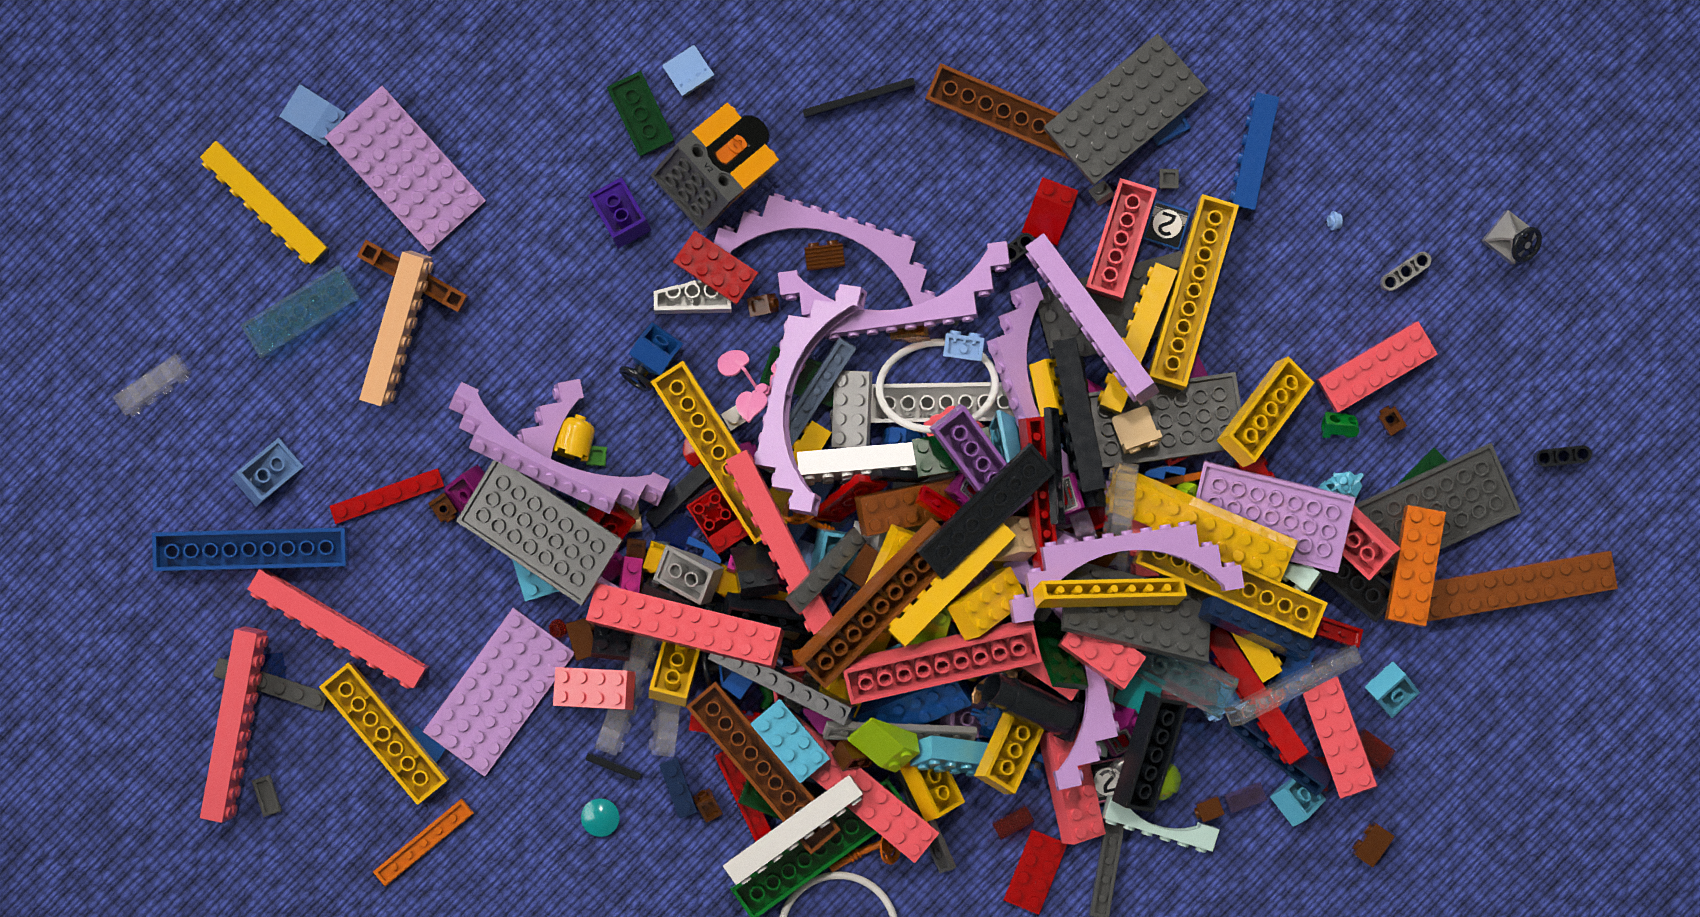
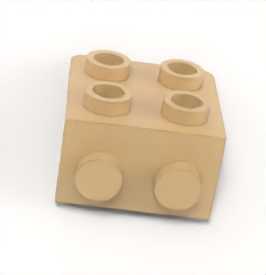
[1112,406,1162,454]

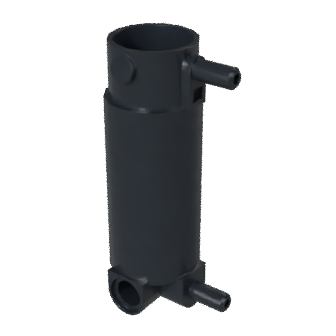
[976,672,1085,742]

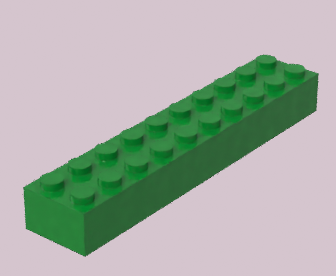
[731,776,908,917]

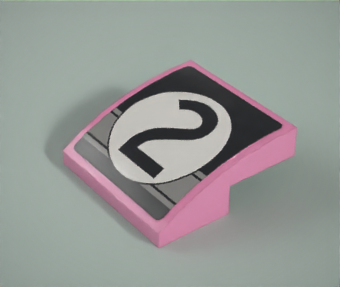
[1090,757,1123,804]

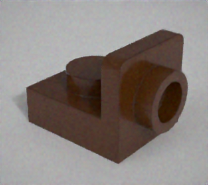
[747,293,779,317]
[693,788,723,823]

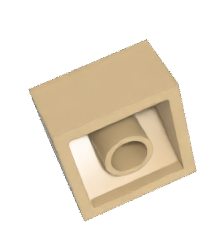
[993,516,1037,562]

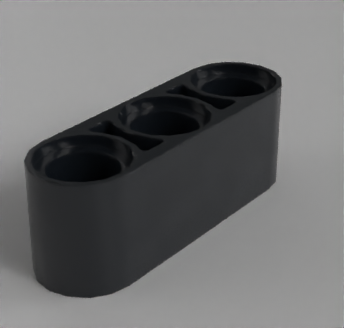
[992,233,1034,277]
[1533,445,1592,467]

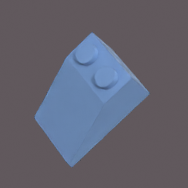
[279,84,348,147]
[231,438,304,507]

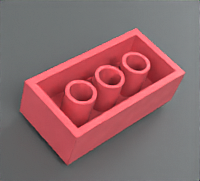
[1343,505,1401,581]
[1057,632,1146,690]
[553,667,636,710]

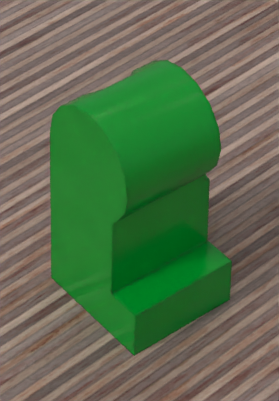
[1321,412,1359,438]

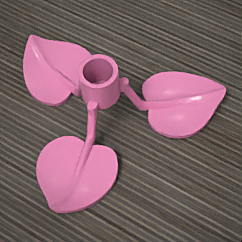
[718,350,806,423]

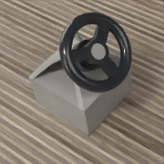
[1481,210,1542,265]

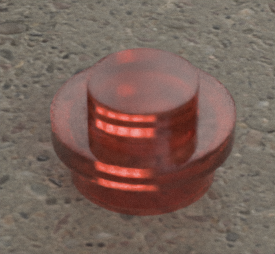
[549,619,567,638]

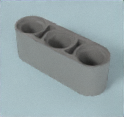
[1380,252,1431,291]

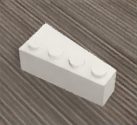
[654,280,732,314]

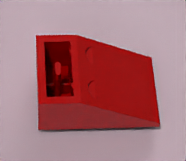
[686,486,749,555]

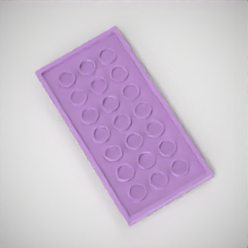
[325,86,486,251]
[1196,461,1356,573]
[423,607,574,777]

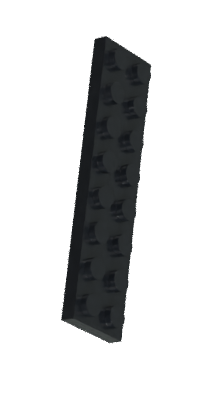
[916,442,1056,579]

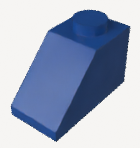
[882,427,918,445]

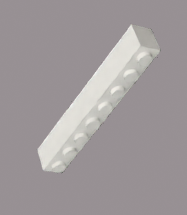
[723,774,863,885]

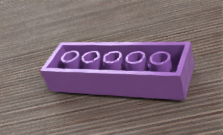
[929,404,1033,522]

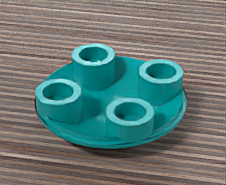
[581,798,619,837]

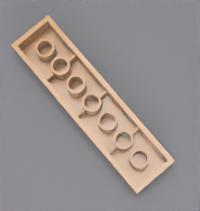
[359,251,434,406]

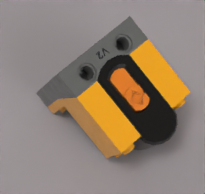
[651,102,779,232]

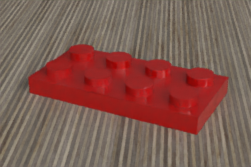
[673,230,758,305]
[812,474,888,523]
[1003,829,1067,915]

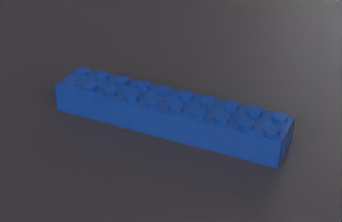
[152,527,349,571]

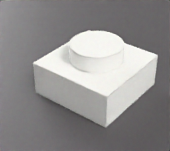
[721,405,746,431]

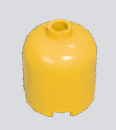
[552,414,595,462]

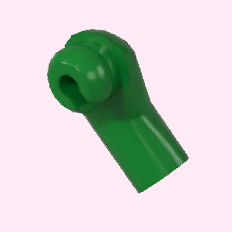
[759,685,774,710]

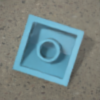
[1365,662,1420,718]
[1270,778,1326,827]

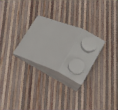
[653,545,724,605]

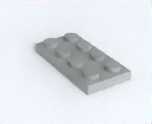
[832,370,873,448]

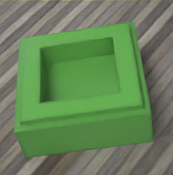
[586,446,607,466]

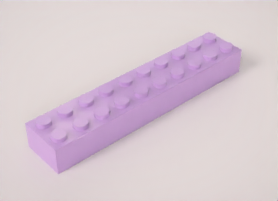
[1025,233,1159,405]

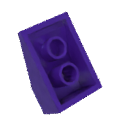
[588,177,652,249]

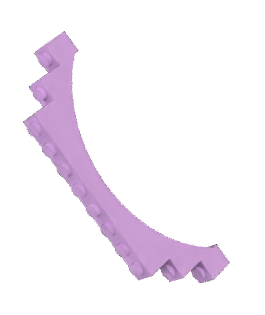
[714,193,936,306]
[778,241,1011,341]
[987,281,1112,495]
[754,284,867,516]
[516,379,619,593]
[449,382,670,514]
[1009,521,1244,623]
[1003,559,1120,791]

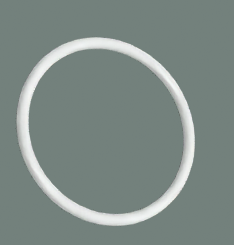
[876,338,999,434]
[779,871,897,917]

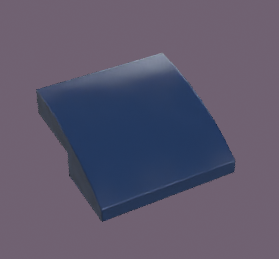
[822,572,862,614]

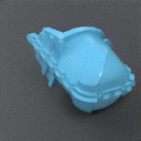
[1318,471,1364,497]

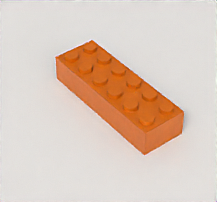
[1385,505,1446,627]

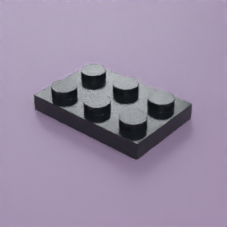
[591,625,633,661]

